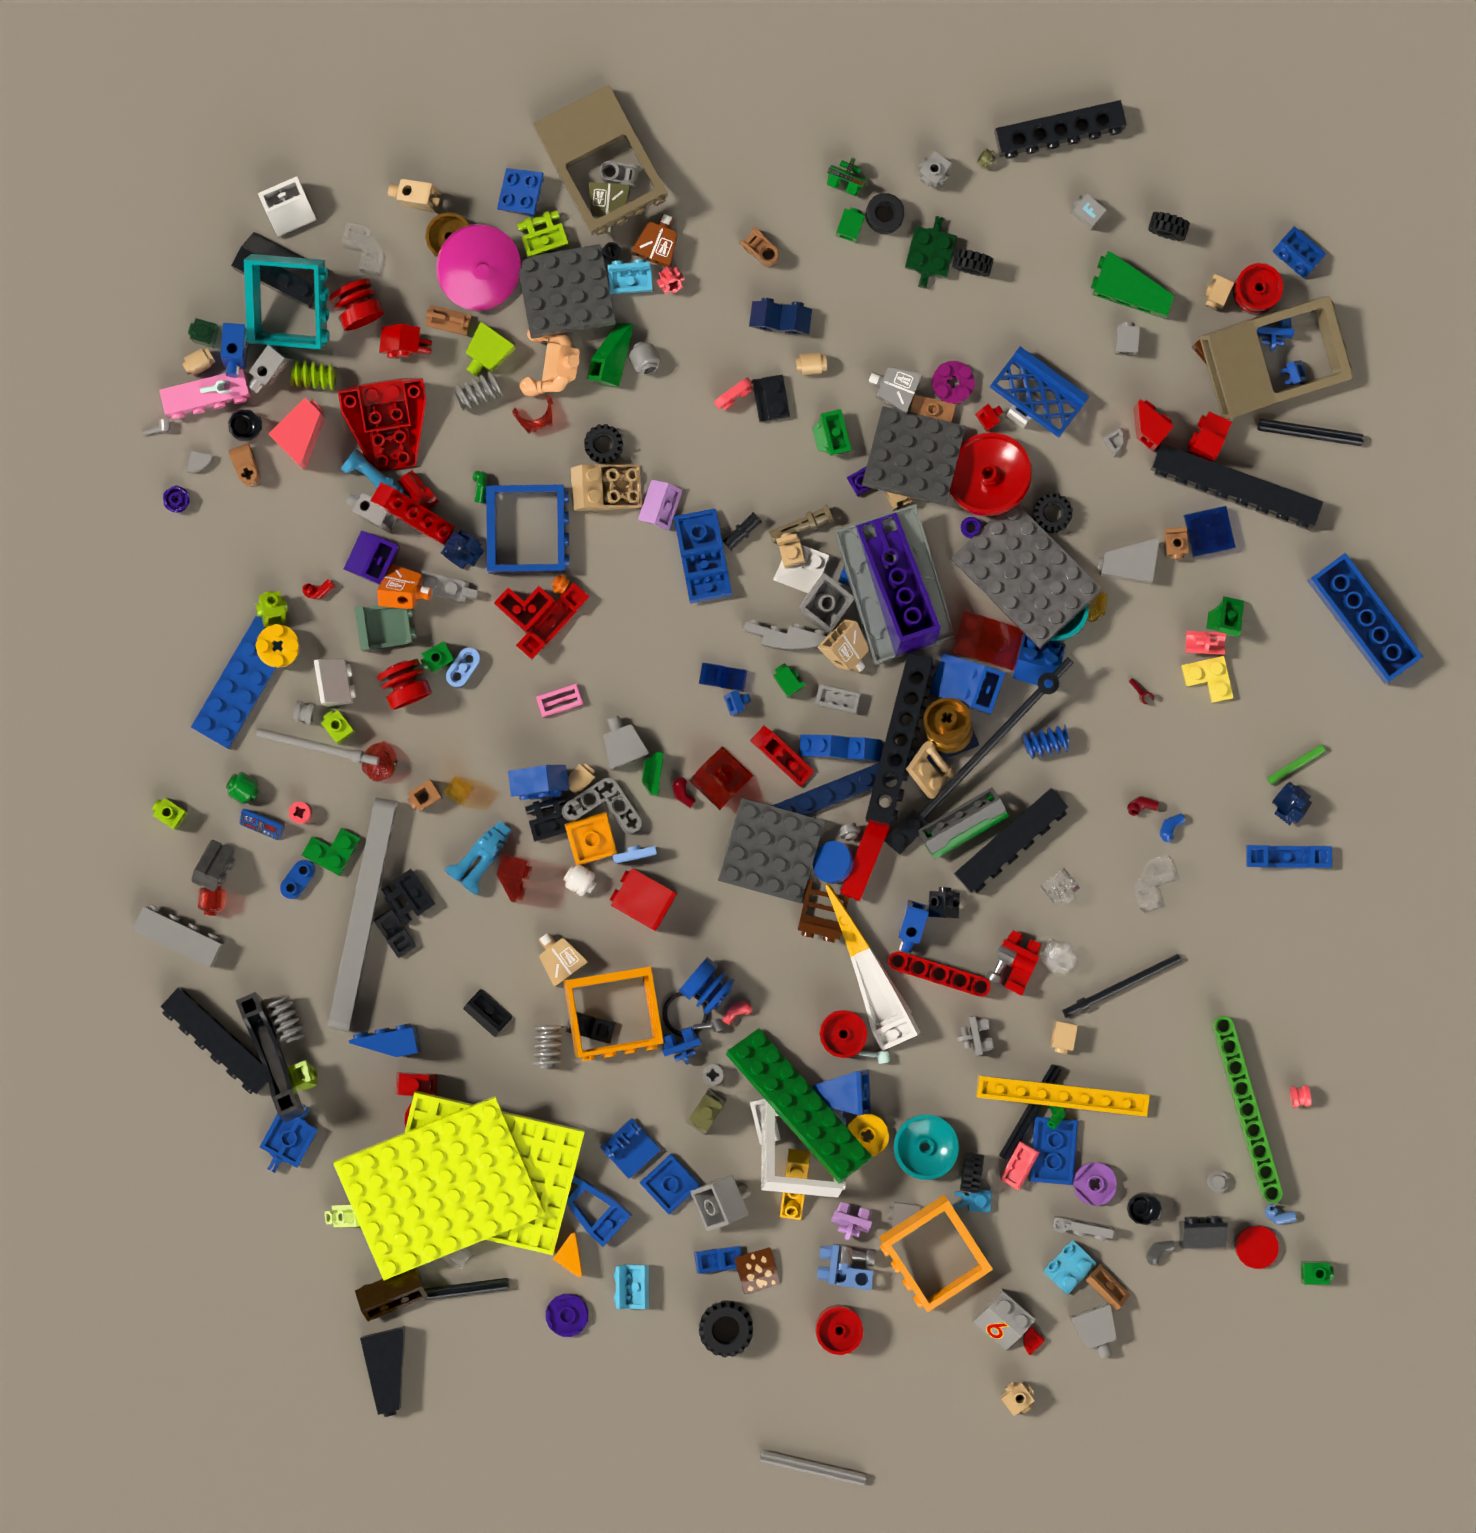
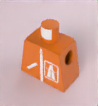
[377,564,432,609]

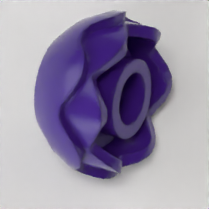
[163,486,190,513]

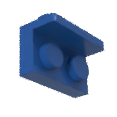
[1273,226,1327,279]

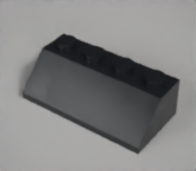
[231,232,330,309]

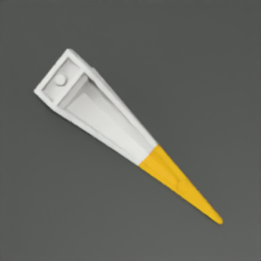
[826,884,921,1051]

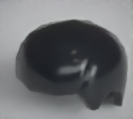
[228,409,262,442]
[1127,1192,1162,1225]

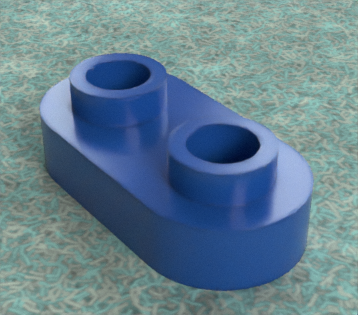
[280,860,315,899]

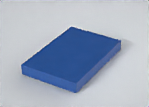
[1029,1116,1078,1185]

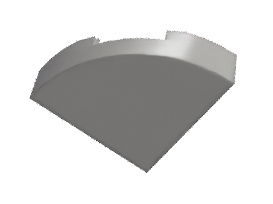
[1102,426,1124,457]
[187,451,213,473]

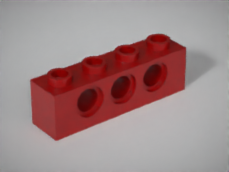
[370,482,455,545]

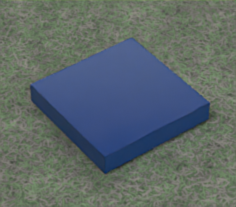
[640,1153,700,1215]

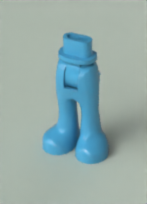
[341,449,410,498]
[444,821,512,896]

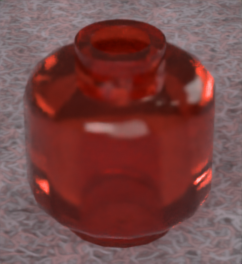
[197,885,226,916]

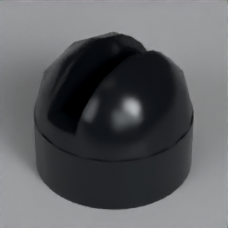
[603,242,621,260]

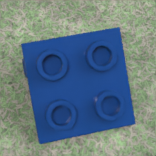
[497,168,544,217]
[600,1118,660,1179]

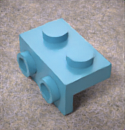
[608,259,653,294]
[1043,1241,1097,1295]
[614,1264,649,1309]

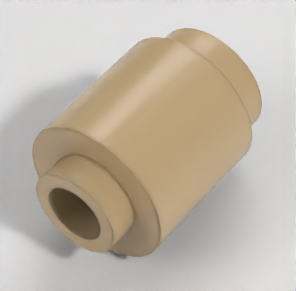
[182,348,215,376]
[796,352,827,375]
[568,763,595,795]

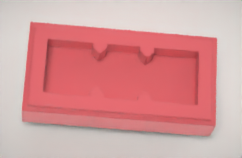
[1000,1141,1040,1190]

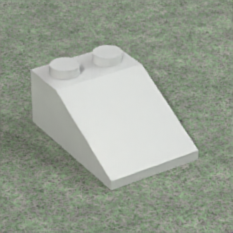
[314,659,356,707]

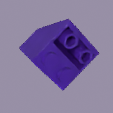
[344,530,401,585]

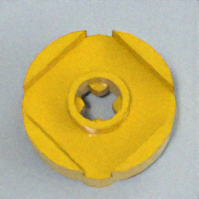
[255,624,299,668]
[847,1114,889,1156]

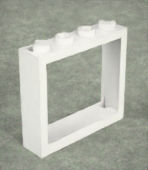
[761,1101,846,1198]

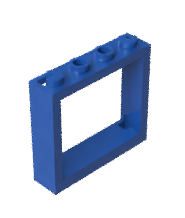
[486,484,570,574]

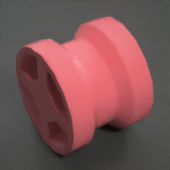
[289,802,312,824]
[1290,1085,1311,1108]

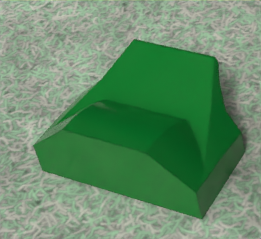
[812,409,852,456]
[1206,596,1244,637]
[642,752,664,796]

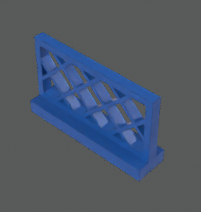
[990,346,1090,438]

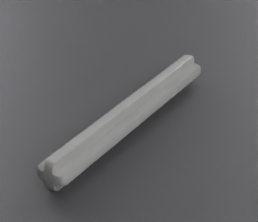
[760,1450,866,1486]

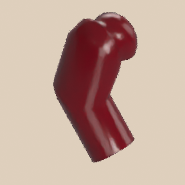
[672,777,696,809]
[1127,796,1159,816]

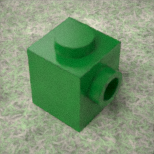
[1301,1261,1334,1285]

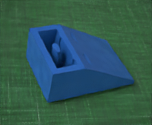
[930,653,1005,715]
[349,1023,421,1057]

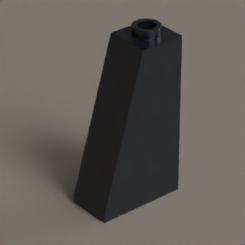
[360,1326,405,1417]

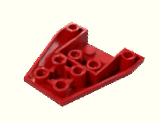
[338,378,427,471]

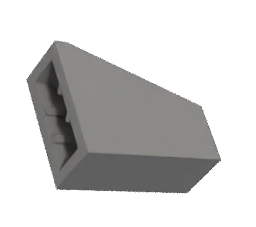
[1097,539,1160,584]

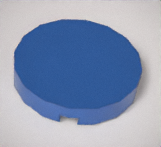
[813,841,854,884]

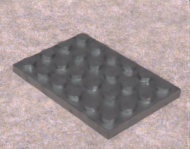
[951,504,1103,649]

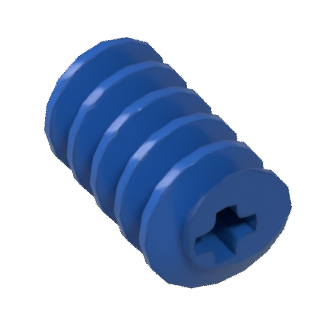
[1023,724,1070,759]

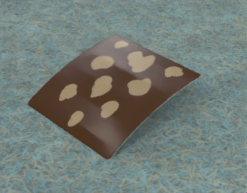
[734,1247,780,1294]

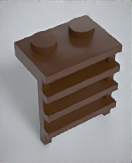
[798,880,849,943]

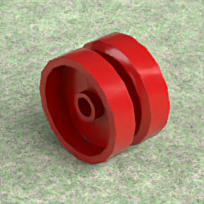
[1233,263,1283,315]
[819,1010,867,1058]
[815,1304,864,1355]

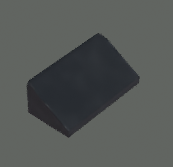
[463,989,512,1037]

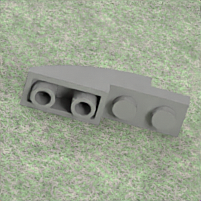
[743,619,827,650]

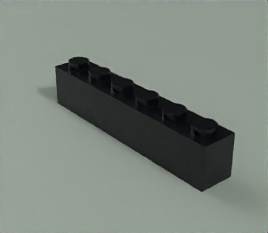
[954,788,1068,893]
[160,987,268,1094]

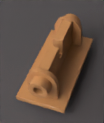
[425,305,472,336]

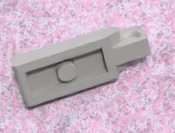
[422,571,479,602]
[1053,1216,1114,1241]

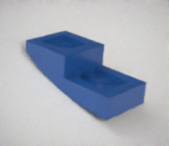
[694,1246,741,1274]

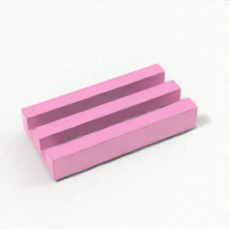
[536,683,584,717]

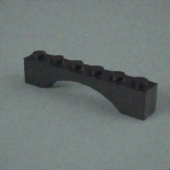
[236,992,305,1123]

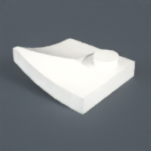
[773,545,830,593]

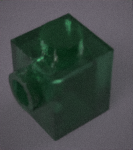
[188,318,220,348]

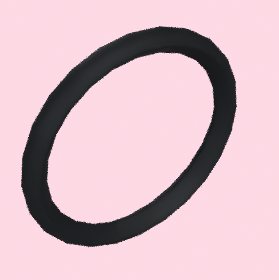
[663,992,708,1036]

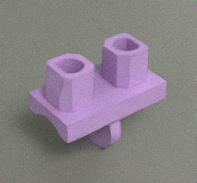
[831,1202,872,1241]

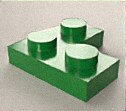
[302,828,361,876]

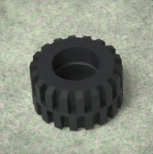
[699,1300,753,1358]

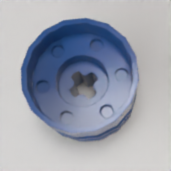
[679,957,735,1015]

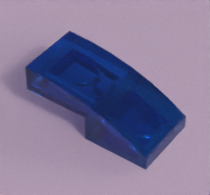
[699,662,747,692]

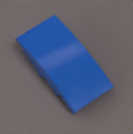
[674,508,732,604]

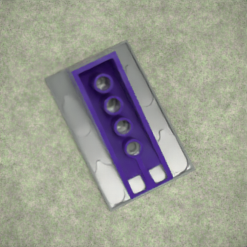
[834,504,956,665]

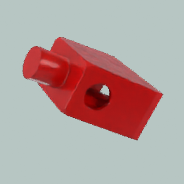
[395,1072,438,1096]

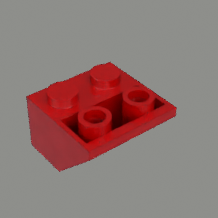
[1134,399,1174,451]

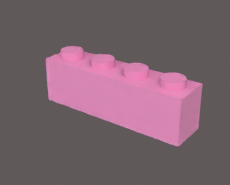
[159,369,251,420]

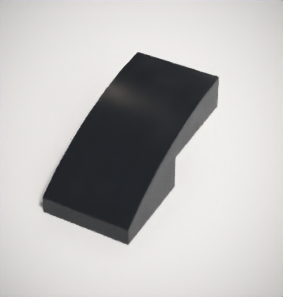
[374,908,416,958]
[565,1012,616,1044]

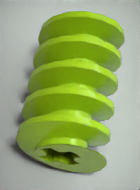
[291,360,337,391]

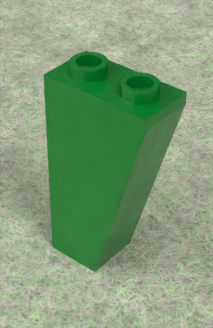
[1090,251,1174,319]

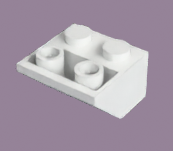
[258,176,317,237]

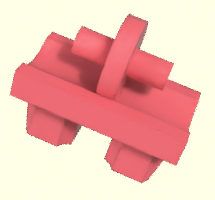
[1185,631,1226,655]

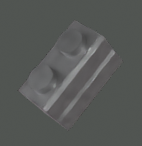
[191,840,236,892]

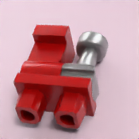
[985,930,1041,996]

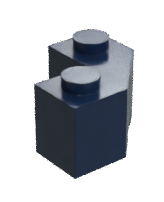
[749,298,812,335]

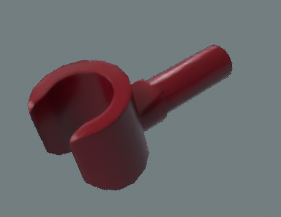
[1129,678,1154,705]

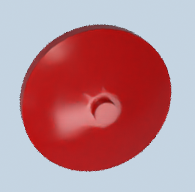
[950,432,1032,516]

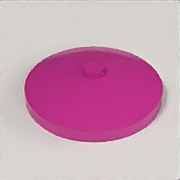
[436,224,521,311]

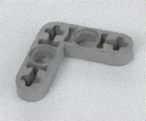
[562,778,642,834]

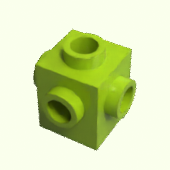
[255,591,288,627]

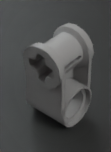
[600,161,642,189]

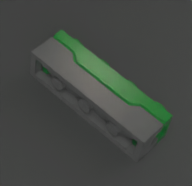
[918,787,1009,860]

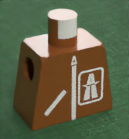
[632,214,677,268]

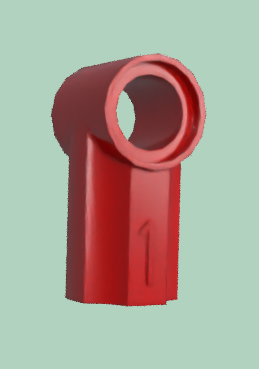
[398,470,439,510]

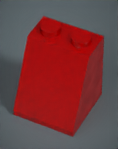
[609,868,677,931]

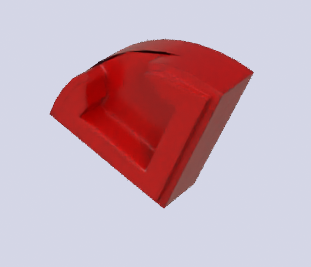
[1023,1326,1045,1355]

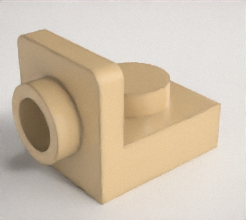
[776,532,806,568]

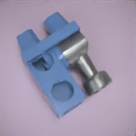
[817,1243,876,1290]

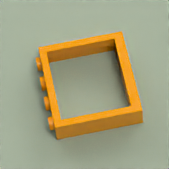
[563,966,664,1061]
[879,1195,993,1313]

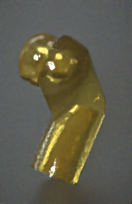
[1087,594,1107,622]

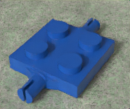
[259,1104,319,1173]

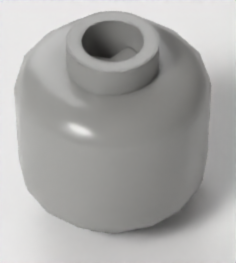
[629,342,660,375]

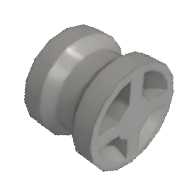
[293,700,315,725]
[702,1064,724,1086]

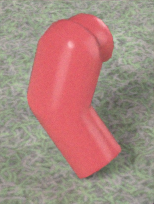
[722,1000,752,1025]

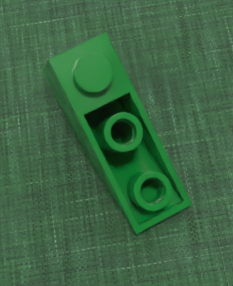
[587,323,634,387]

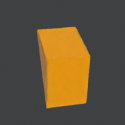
[553,1232,583,1277]

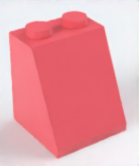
[268,398,325,470]

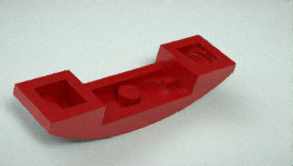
[516,582,589,660]

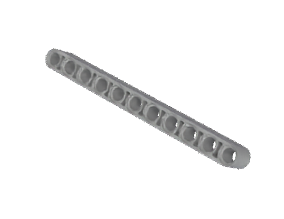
[328,797,397,1032]

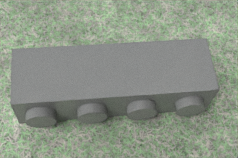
[132,905,224,967]

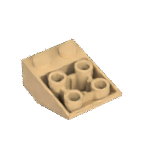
[571,464,642,511]

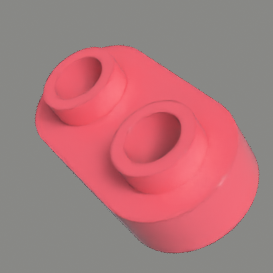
[714,377,753,410]

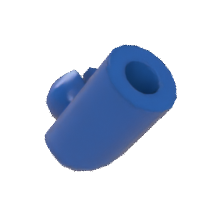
[1160,813,1186,842]

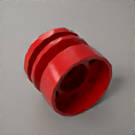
[329,278,385,332]
[377,659,433,710]

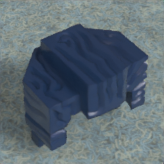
[441,530,484,569]
[1272,782,1312,826]

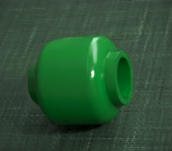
[226,772,259,804]

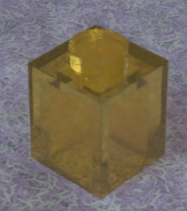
[443,775,474,806]

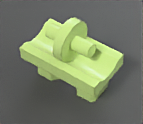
[325,1204,360,1227]

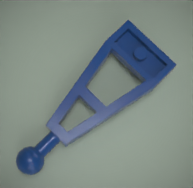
[566,1173,633,1247]

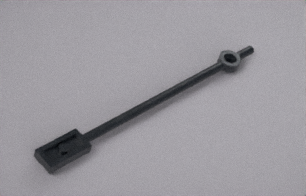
[884,657,1074,855]

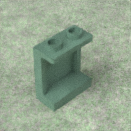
[354,605,417,651]

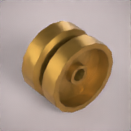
[425,212,469,257]
[924,698,973,753]

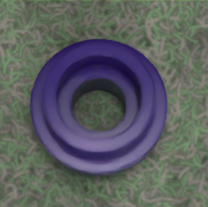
[961,517,982,538]

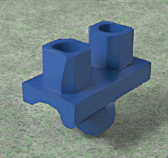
[1257,315,1294,351]
[662,1026,701,1065]

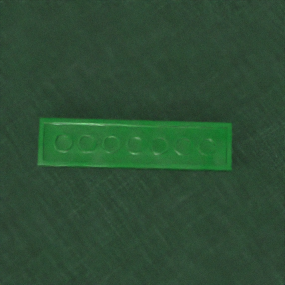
[726,1028,872,1183]

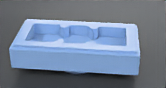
[613,845,657,864]

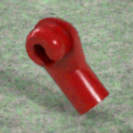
[302,579,335,599]

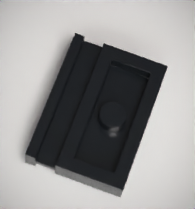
[752,374,790,423]

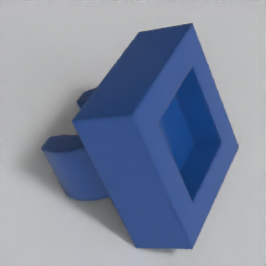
[1280,360,1308,384]
[724,690,751,716]

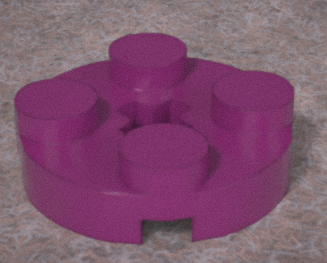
[932,361,975,404]

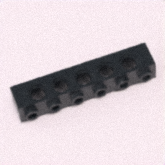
[994,100,1127,159]

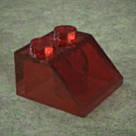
[689,746,753,810]

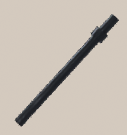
[1062,954,1181,1018]

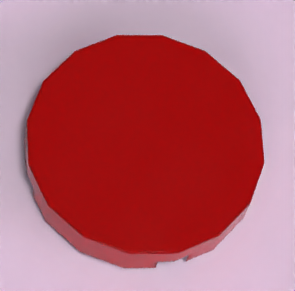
[1235,1225,1279,1269]

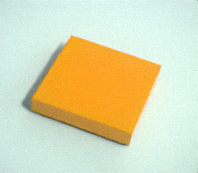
[564,812,618,865]

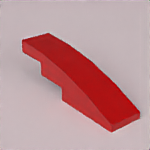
[840,822,890,901]

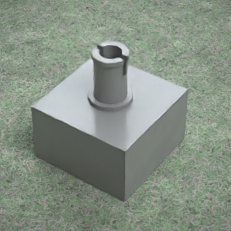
[690,1175,750,1231]

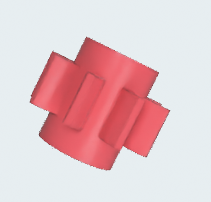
[657,267,685,293]

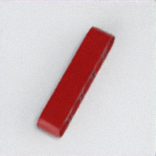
[888,951,991,997]

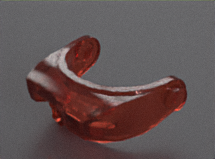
[512,396,553,434]

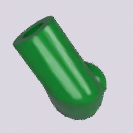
[472,471,488,503]
[1047,1106,1066,1129]

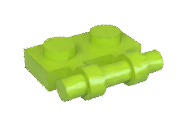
[517,210,569,257]

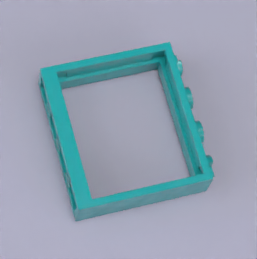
[244,254,330,349]

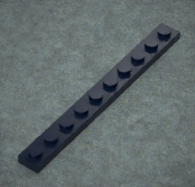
[772,730,980,815]

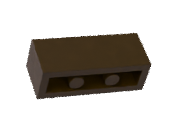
[355,1268,428,1321]

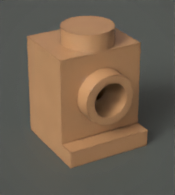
[1163,527,1189,560]
[407,779,443,812]

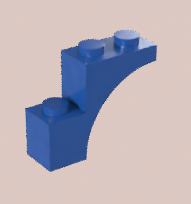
[799,734,883,761]

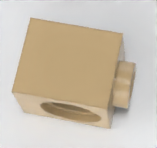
[1050,1021,1078,1054]

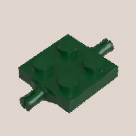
[905,216,957,289]

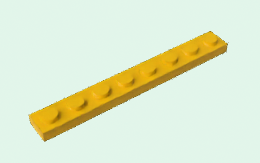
[976,1075,1150,1117]

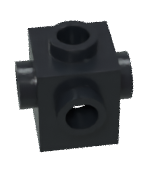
[928,887,960,919]

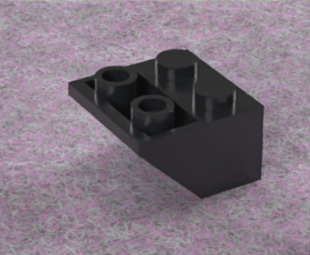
[1179,1216,1228,1248]

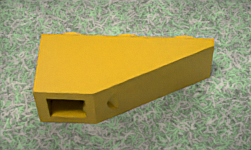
[780,1149,810,1220]

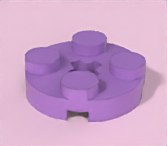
[1073,1162,1117,1206]

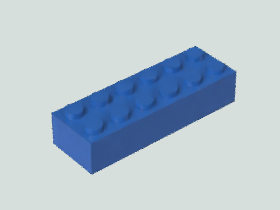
[1307,553,1423,684]

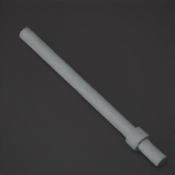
[256,728,380,765]

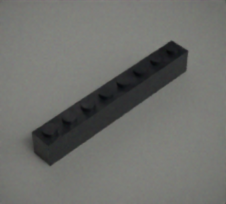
[1150,443,1323,530]

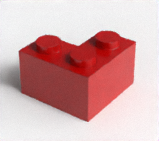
[1187,411,1232,462]
[494,586,556,633]

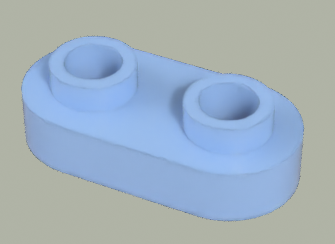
[446,648,480,688]

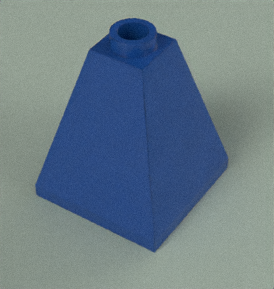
[812,1069,871,1115]

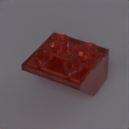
[496,854,532,903]

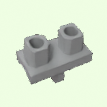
[956,1016,994,1056]

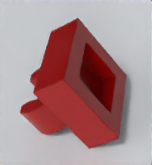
[975,404,1004,432]

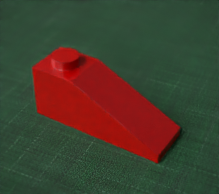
[750,725,815,787]

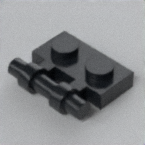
[525,795,573,842]
[381,869,435,925]

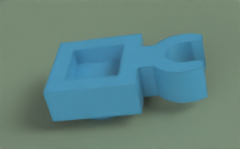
[953,1189,991,1212]

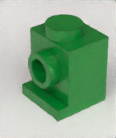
[420,641,455,673]
[773,663,806,698]

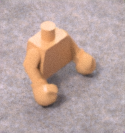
[520,330,580,397]

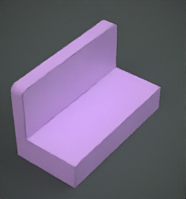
[638,480,683,530]

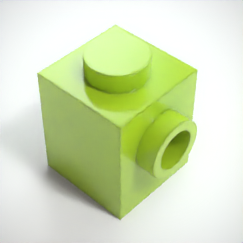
[321,710,356,745]

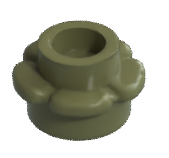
[977,148,996,169]

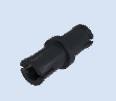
[722,512,763,551]

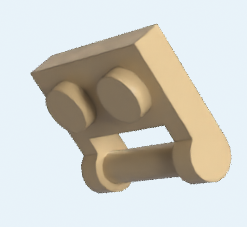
[906,741,955,798]

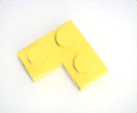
[1181,656,1234,703]

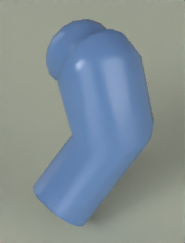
[1265,1204,1296,1225]

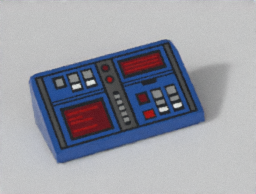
[240,809,285,840]

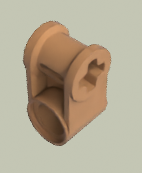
[739,227,779,268]
[228,443,260,487]

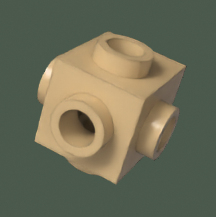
[999,1381,1035,1416]

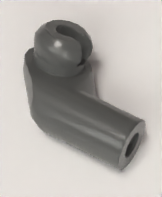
[1146,1240,1175,1265]

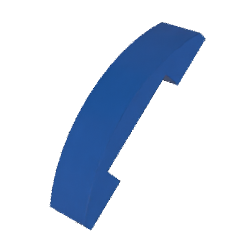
[1246,845,1332,868]

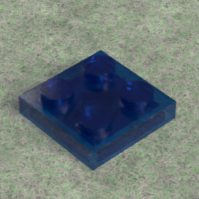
[1183,506,1236,558]

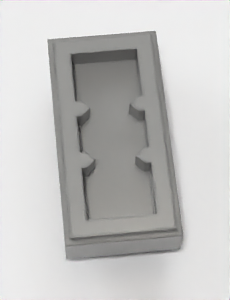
[815,683,861,714]

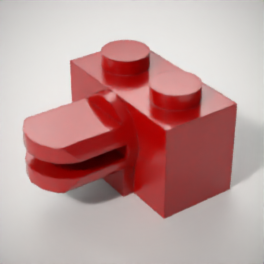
[379,324,432,359]

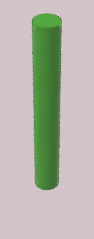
[1267,744,1326,785]

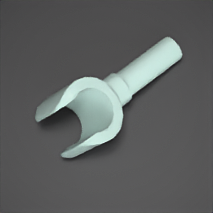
[200,380,232,393]
[859,1050,890,1064]

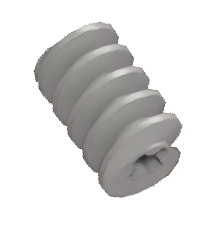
[455,371,503,411]
[266,996,306,1044]
[533,1025,563,1069]

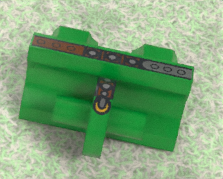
[827,158,867,196]

